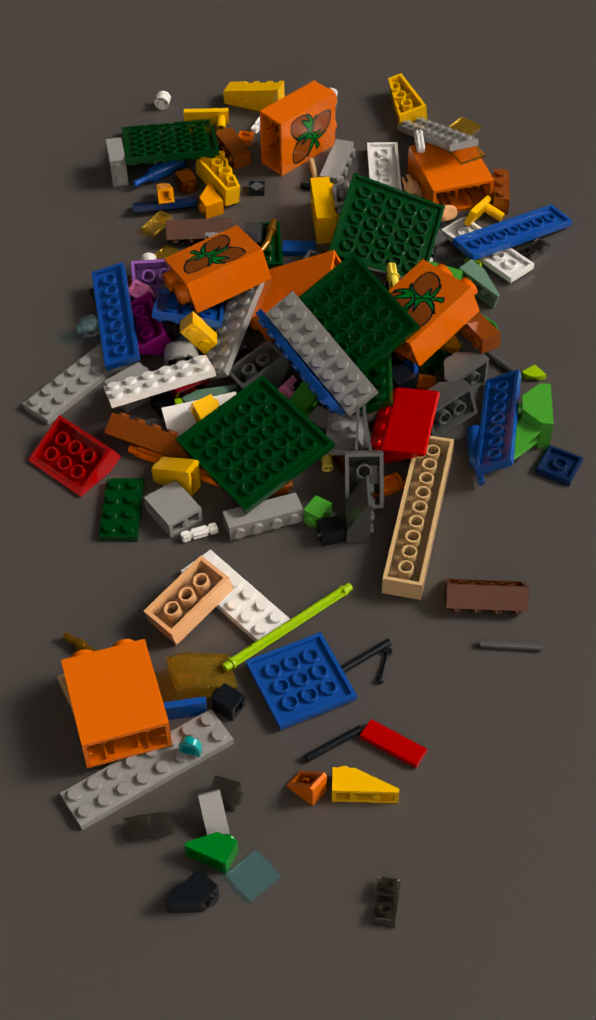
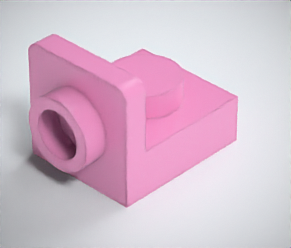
[129,279,156,299]
[278,375,297,400]

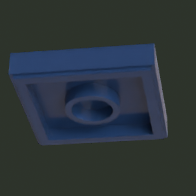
[535,445,584,487]

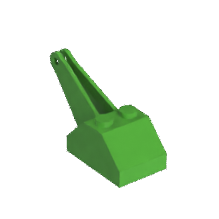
[514,383,554,460]

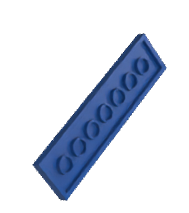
[452,204,573,261]
[91,262,140,371]
[256,308,346,416]
[475,369,521,475]

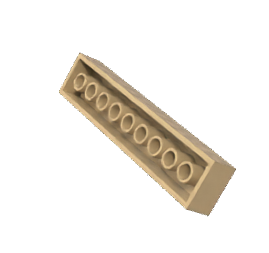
[382,436,454,600]

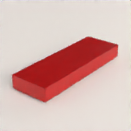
[360,719,427,768]

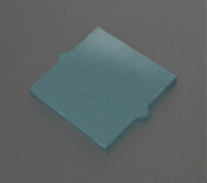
[226,850,281,903]

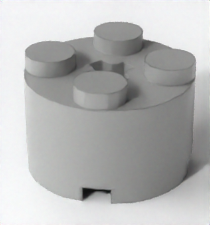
[164,340,199,366]

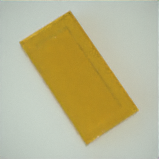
[141,211,173,238]

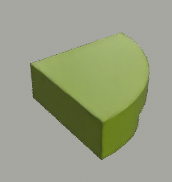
[521,365,547,381]

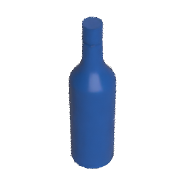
[133,160,185,187]
[465,425,485,486]

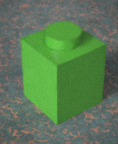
[303,495,332,528]

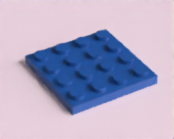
[152,287,225,329]
[246,632,357,730]

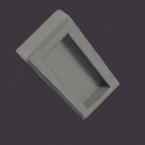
[197,789,230,835]

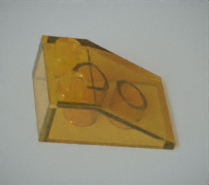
[166,652,238,700]

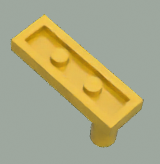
[184,108,229,131]
[464,195,505,227]

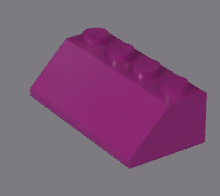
[131,292,173,355]

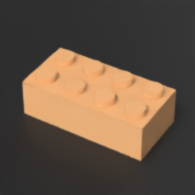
[144,555,234,645]

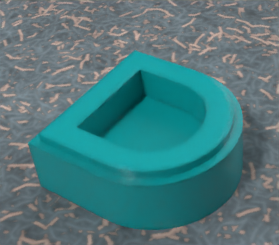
[179,736,203,757]

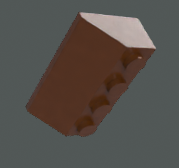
[166,218,232,244]
[445,578,529,614]

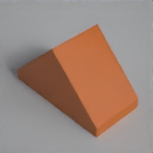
[287,770,327,806]

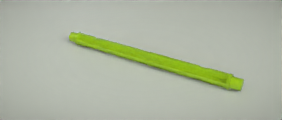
[222,583,353,672]

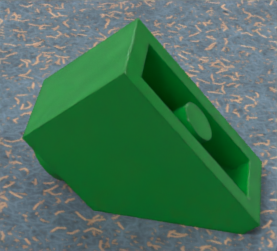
[184,832,239,874]

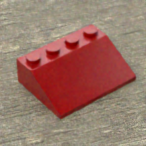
[370,388,440,463]
[28,415,121,497]

